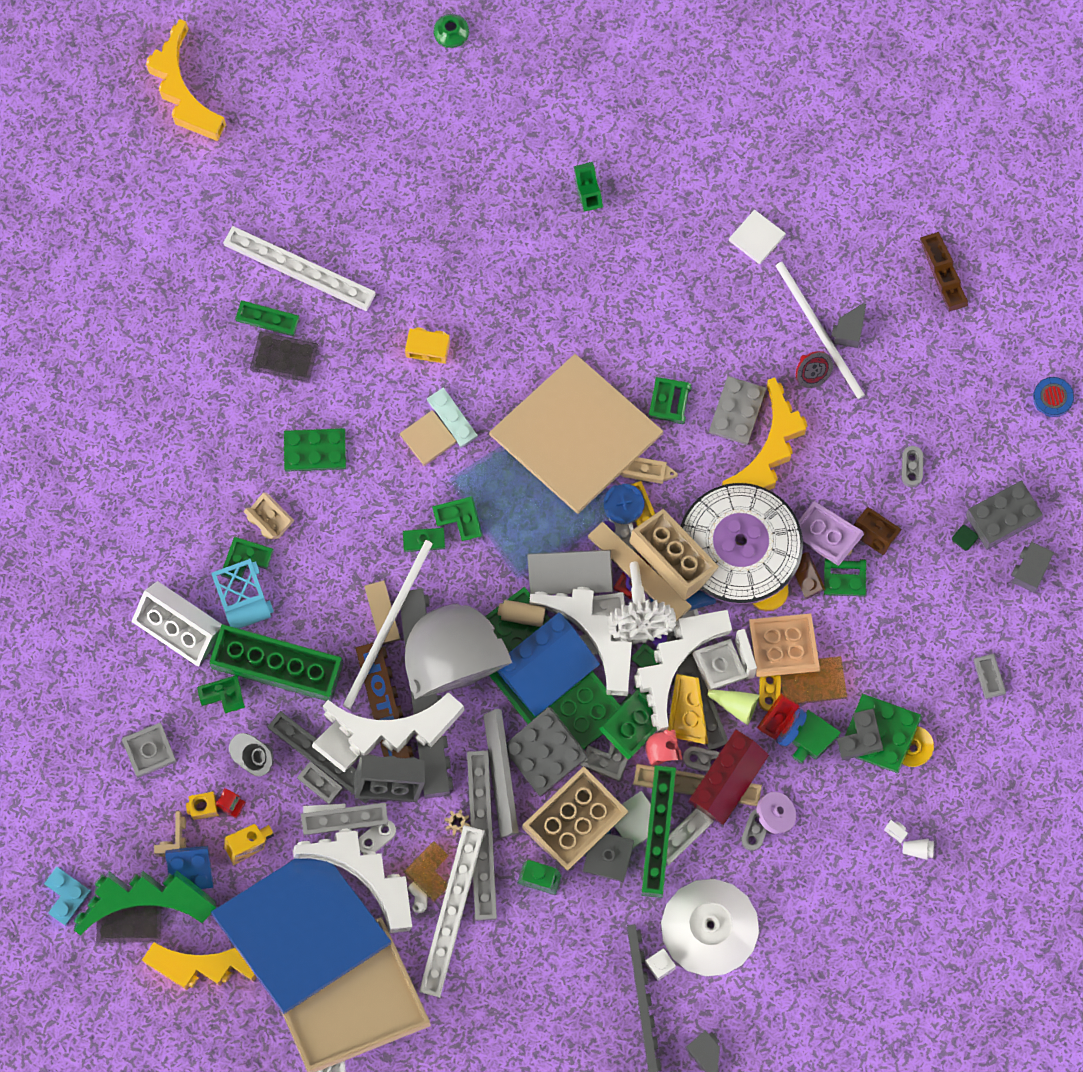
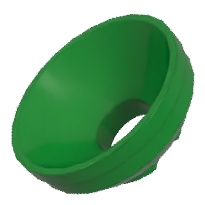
[433,14,469,48]

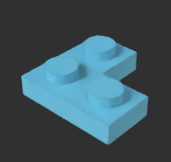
[44,867,92,926]

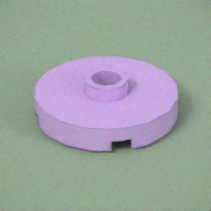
[756,792,796,834]

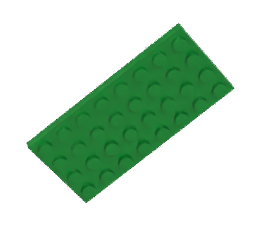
[485,586,620,749]

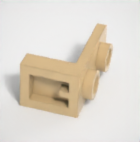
[154,811,186,857]

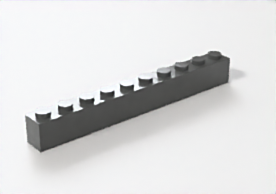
[398,588,454,799]

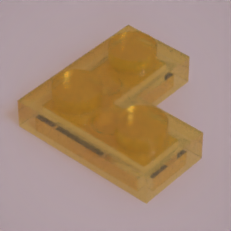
[404,841,449,902]

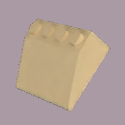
[522,766,628,871]

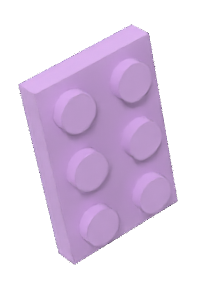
[798,501,864,566]

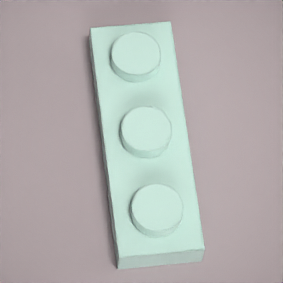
[427,387,478,448]

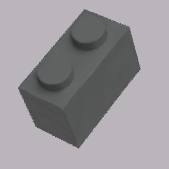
[1011,542,1054,593]

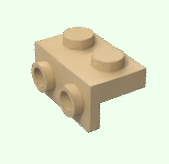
[243,492,295,539]

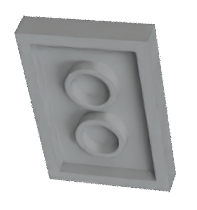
[709,376,766,445]

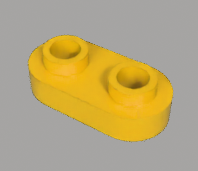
[758,675,781,711]

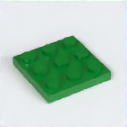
[839,693,922,774]

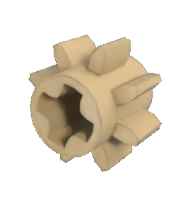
[444,810,470,837]

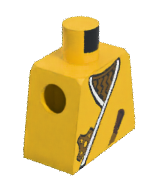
[224,824,274,866]

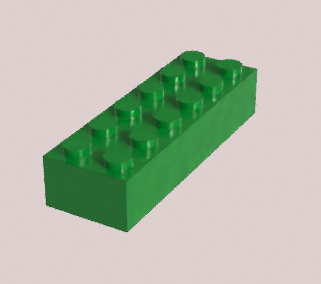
[209,624,344,702]

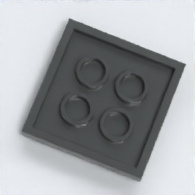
[506,707,589,797]

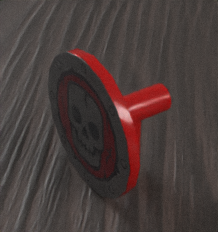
[796,351,833,388]

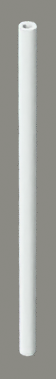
[343,540,433,710]

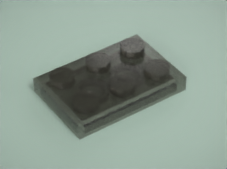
[250,331,319,383]
[96,905,162,943]

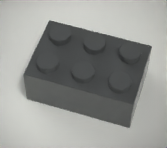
[965,480,1043,550]
[354,754,425,802]

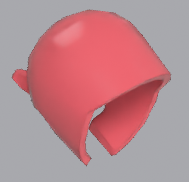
[645,729,683,766]

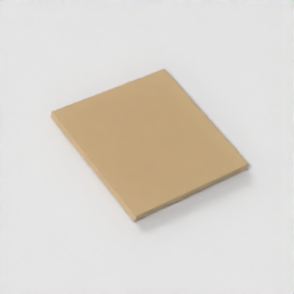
[489,354,663,514]
[281,917,431,1072]

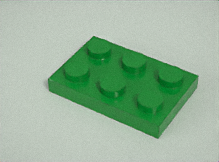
[284,428,346,472]
[599,688,657,760]

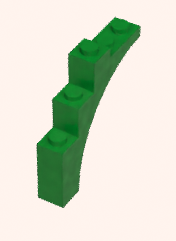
[74,870,216,936]

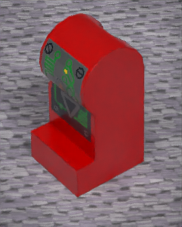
[216,788,246,819]

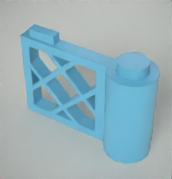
[211,559,274,629]

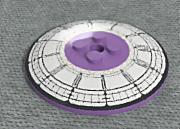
[681,483,803,604]

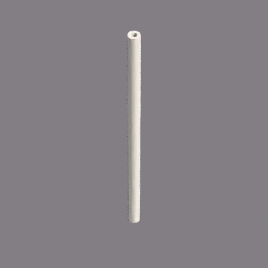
[776,262,865,399]

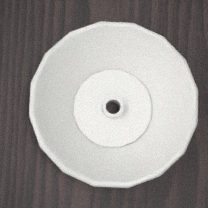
[661,879,759,976]

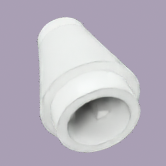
[903,839,934,860]

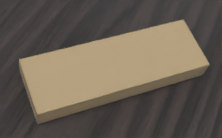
[364,580,400,645]

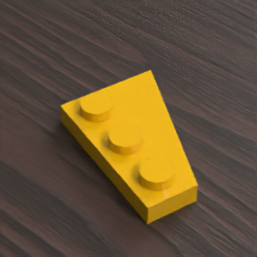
[668,674,708,744]

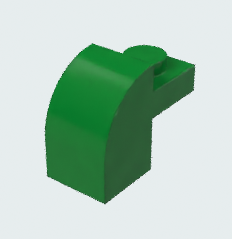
[573,162,603,212]

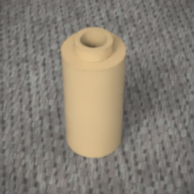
[498,600,546,627]

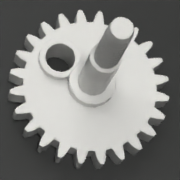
[607,561,676,643]

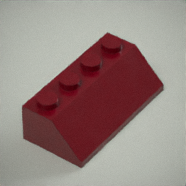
[688,729,769,826]

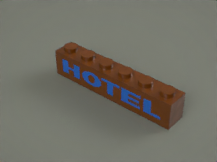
[355,642,414,759]

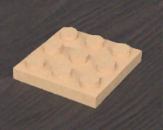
[749,613,820,677]

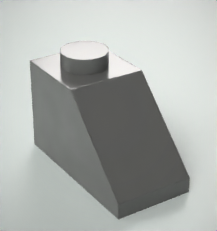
[831,303,866,348]
[685,1030,720,1072]

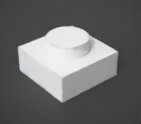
[884,820,908,843]

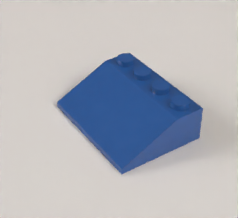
[496,612,600,717]

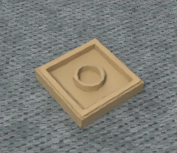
[399,410,457,466]

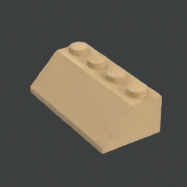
[629,509,719,601]

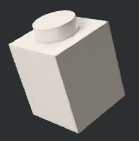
[645,948,676,981]

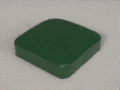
[952,525,978,551]

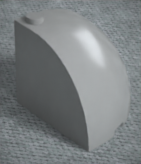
[405,603,512,699]

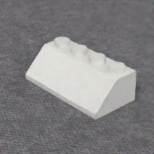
[131,581,222,667]

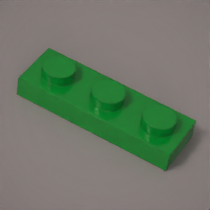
[235,300,300,337]

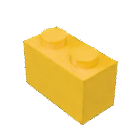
[405,327,450,364]

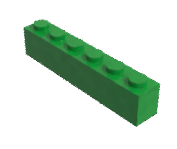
[641,766,676,898]

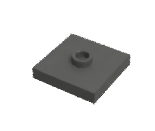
[583,833,634,883]

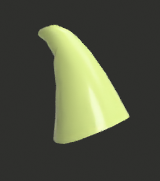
[708,689,760,726]

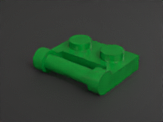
[649,377,692,424]
[824,558,866,597]

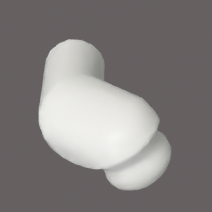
[407,881,428,913]

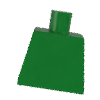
[792,710,841,764]
[517,860,562,896]

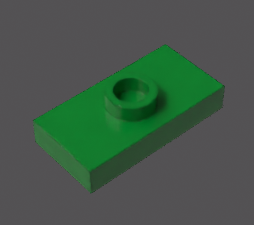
[403,528,445,552]

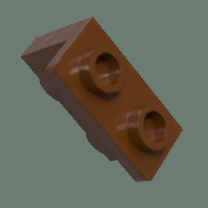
[854,506,902,555]

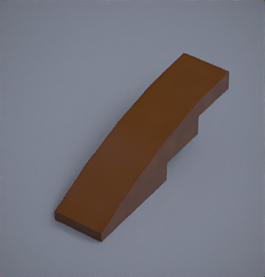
[920,232,968,312]

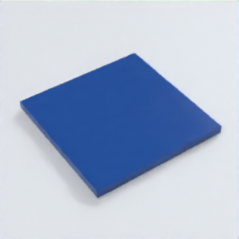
[211,858,391,1014]

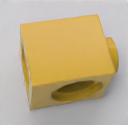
[186,792,219,820]

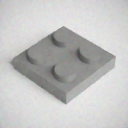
[122,722,177,778]

